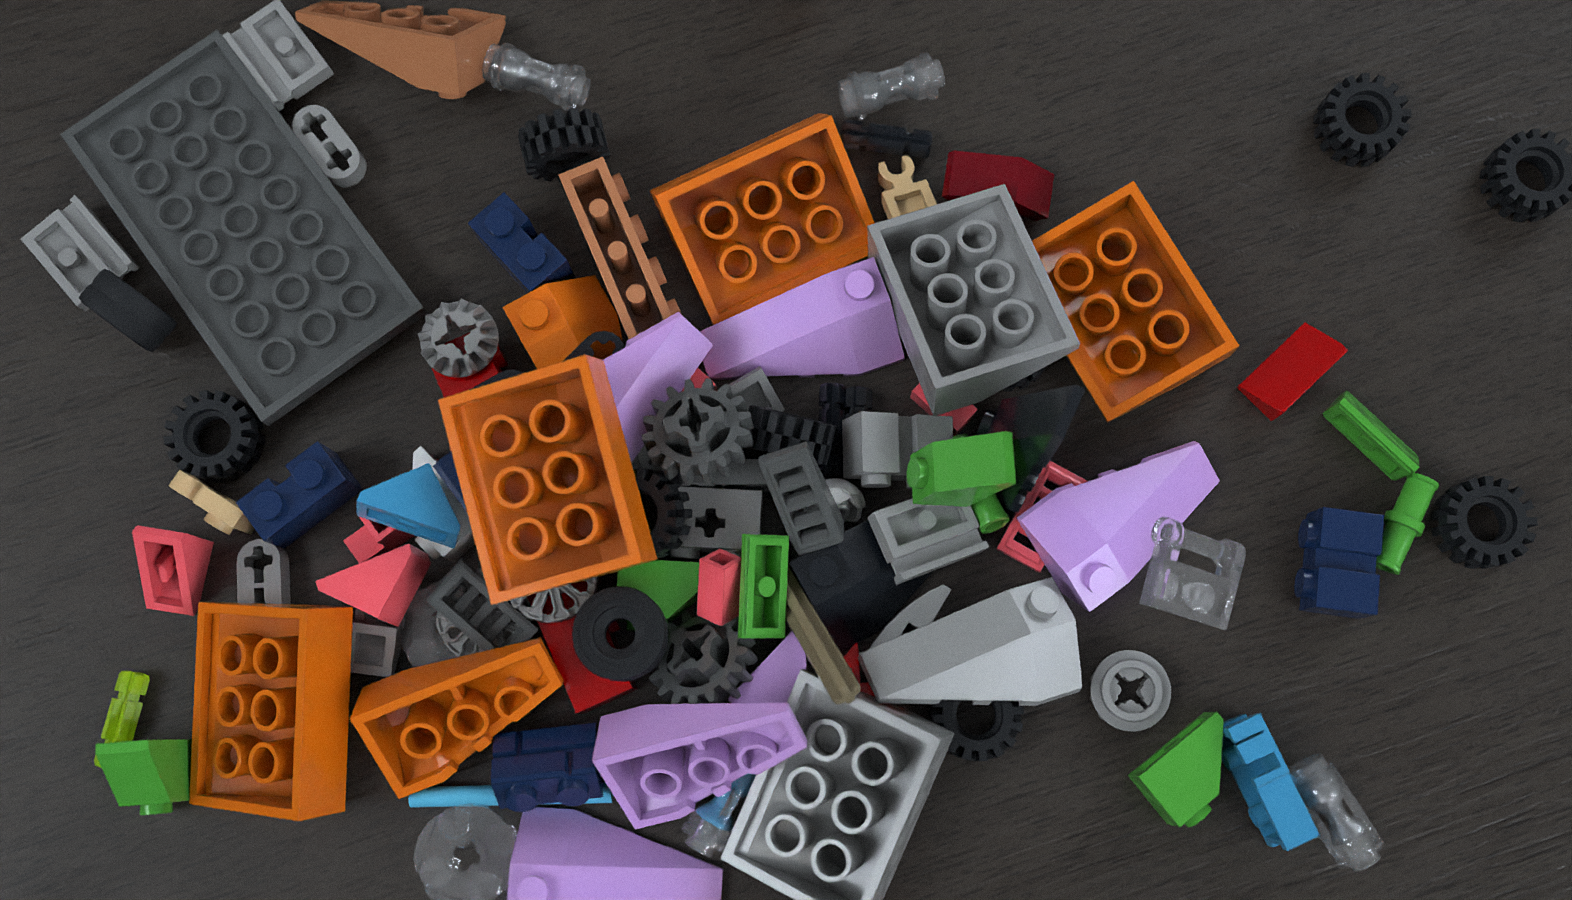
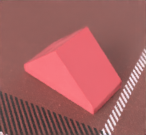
[132,525,214,616]
[316,544,431,627]

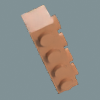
[558,157,681,339]

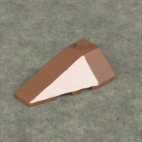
[295,0,506,99]

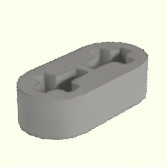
[292,105,366,187]
[236,539,291,604]

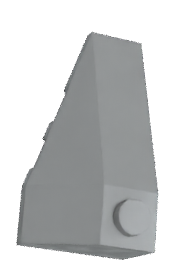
[858,577,1083,706]

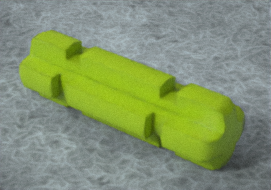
[94,670,150,768]

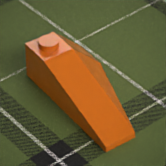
[502,275,623,369]
[350,638,563,799]

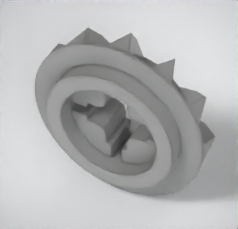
[418,298,499,378]
[1089,650,1171,731]

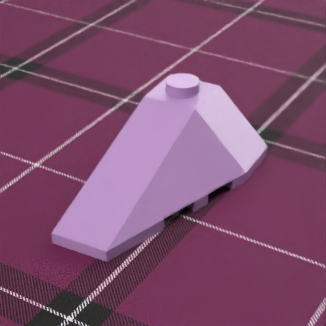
[700,257,905,380]
[603,312,713,463]
[1017,441,1220,612]
[592,703,807,829]
[507,807,723,900]

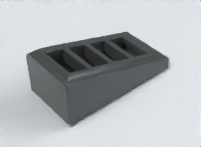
[758,441,844,555]
[426,558,539,651]

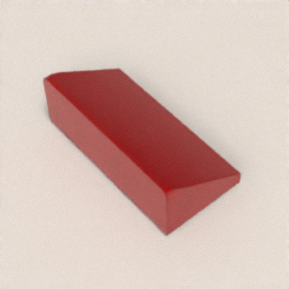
[1237,322,1348,421]

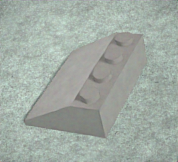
[867,184,1080,417]
[720,669,955,900]

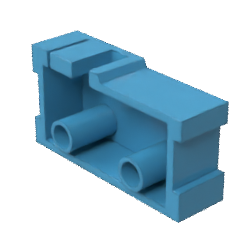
[1221,713,1320,851]

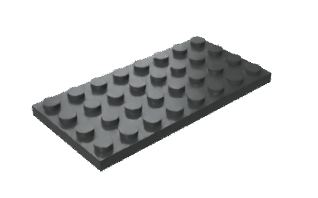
[60,30,428,426]

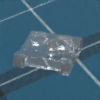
[1139,516,1246,630]

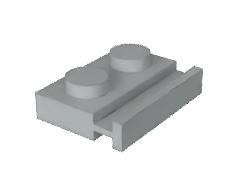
[222,0,334,111]
[21,195,140,311]
[867,498,989,585]

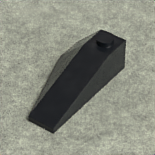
[975,385,1085,520]
[789,497,933,653]

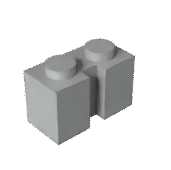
[842,411,953,489]

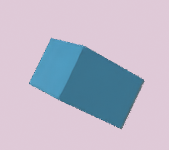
[357,463,461,549]

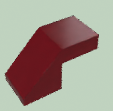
[942,150,1054,221]

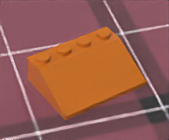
[649,113,875,325]
[1032,181,1239,423]
[438,355,658,605]
[189,602,353,821]

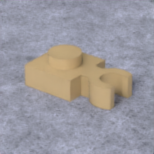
[878,155,937,219]
[168,470,255,535]

